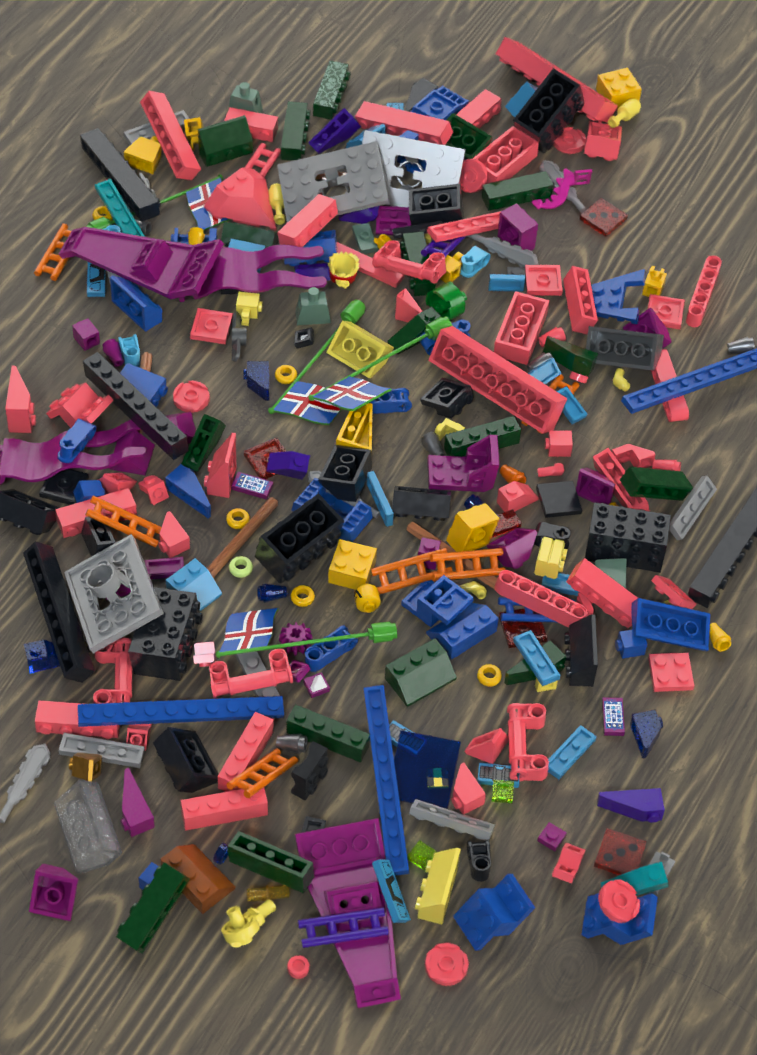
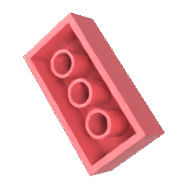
[473,126,539,184]
[494,291,549,365]

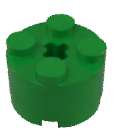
[426,281,467,321]

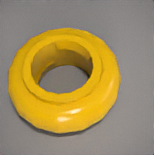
[92,206,113,221]
[275,365,297,385]
[226,508,250,529]
[290,585,315,607]
[477,664,502,687]

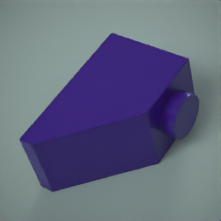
[338,206,379,224]
[266,451,310,480]

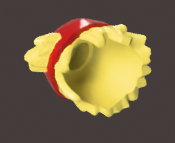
[328,252,359,289]

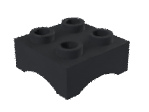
[291,741,329,801]

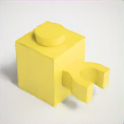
[236,292,263,326]

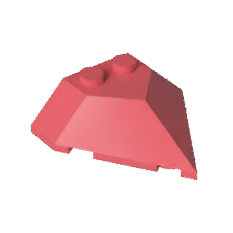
[204,168,276,230]

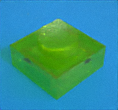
[491,779,514,804]
[407,840,437,870]

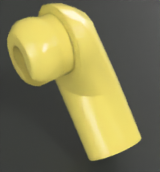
[613,368,630,392]
[459,581,487,599]

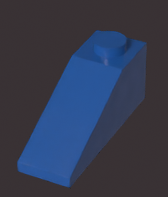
[165,464,211,519]

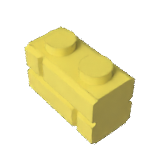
[534,537,568,579]

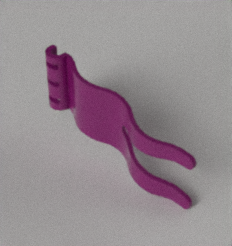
[179,245,327,302]
[0,420,147,484]

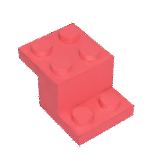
[46,382,114,428]

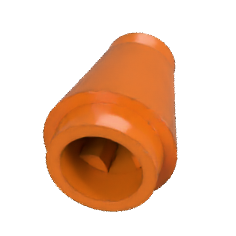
[499,464,526,484]

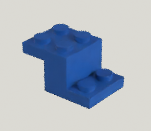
[401,575,474,627]
[453,874,535,951]
[581,893,658,945]

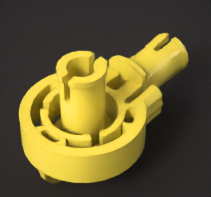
[221,899,276,948]

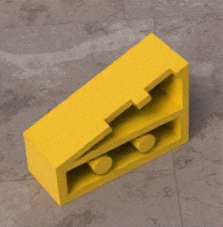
[336,403,373,453]

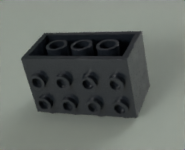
[513,68,584,154]
[255,493,344,584]
[585,502,671,573]
[128,587,203,681]

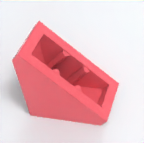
[395,289,423,322]
[98,473,137,494]
[464,728,508,764]

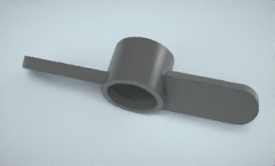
[232,312,247,362]

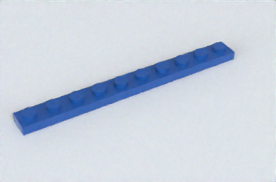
[621,348,757,414]
[364,685,409,876]
[77,696,284,727]

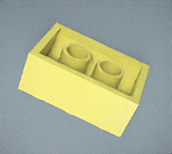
[326,321,394,379]
[415,848,461,925]

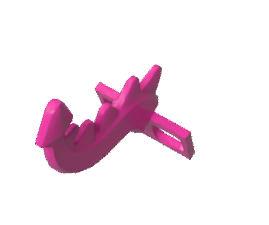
[532,168,592,210]

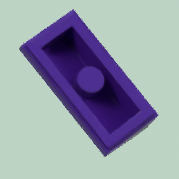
[294,263,331,281]

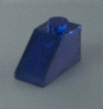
[243,361,269,401]
[24,639,60,673]
[630,710,663,759]

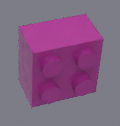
[497,204,538,250]

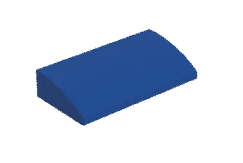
[631,598,710,651]

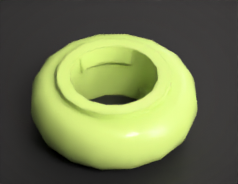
[229,556,253,578]

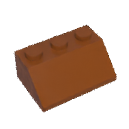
[160,844,235,914]

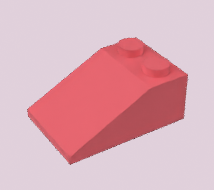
[584,121,622,161]
[5,366,36,433]
[204,433,237,498]

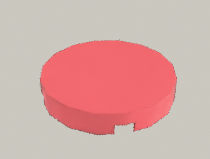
[554,127,586,154]
[459,159,487,193]
[173,381,210,413]
[598,880,640,923]
[425,943,469,986]

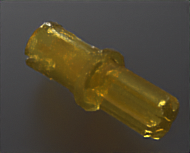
[246,885,290,902]

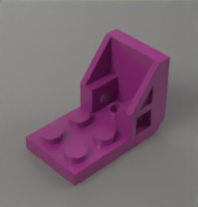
[427,435,499,492]

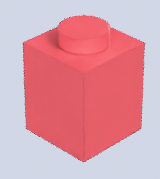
[545,430,573,457]

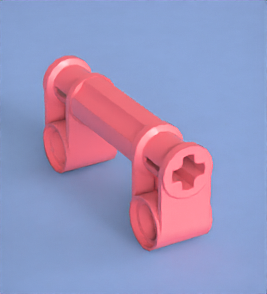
[372,240,446,284]
[93,637,132,704]
[209,649,294,699]
[507,703,549,781]

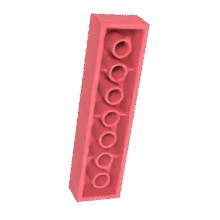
[496,37,618,123]
[428,326,568,434]

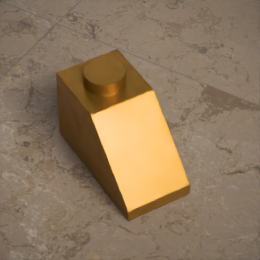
[69,752,102,781]

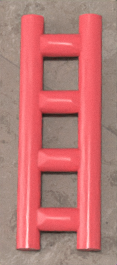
[244,143,281,178]

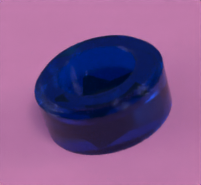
[213,842,228,865]

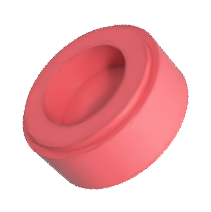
[569,371,588,384]
[287,955,309,979]

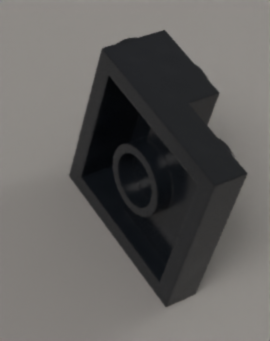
[420,378,473,419]

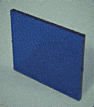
[394,730,461,809]

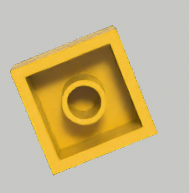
[596,68,642,109]
[446,503,500,552]
[328,539,377,590]

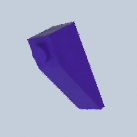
[308,108,361,154]
[597,788,665,823]

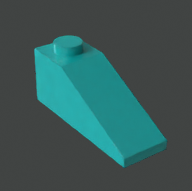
[600,862,668,896]

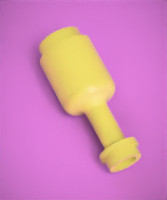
[608,99,641,128]
[268,183,286,225]

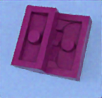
[376,206,411,236]

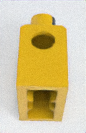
[124,136,162,174]

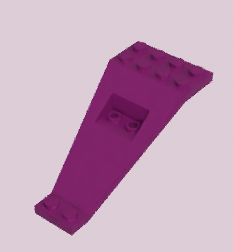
[59,227,224,299]
[294,818,401,1008]

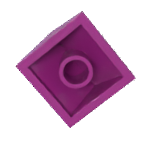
[109,430,155,476]

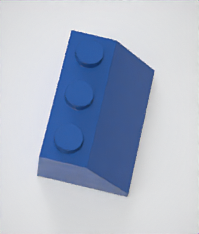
[284,230,337,266]
[110,275,162,332]
[426,603,499,660]

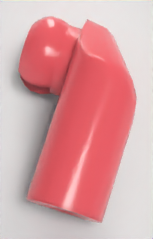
[537,463,565,477]

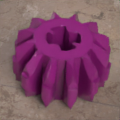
[279,622,313,656]

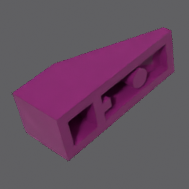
[120,768,155,837]

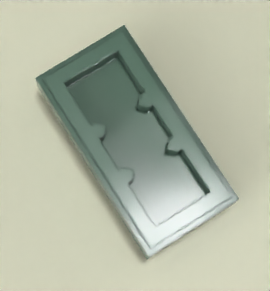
[352,223,378,254]

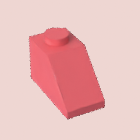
[497,481,539,515]
[158,511,190,558]
[452,763,486,814]

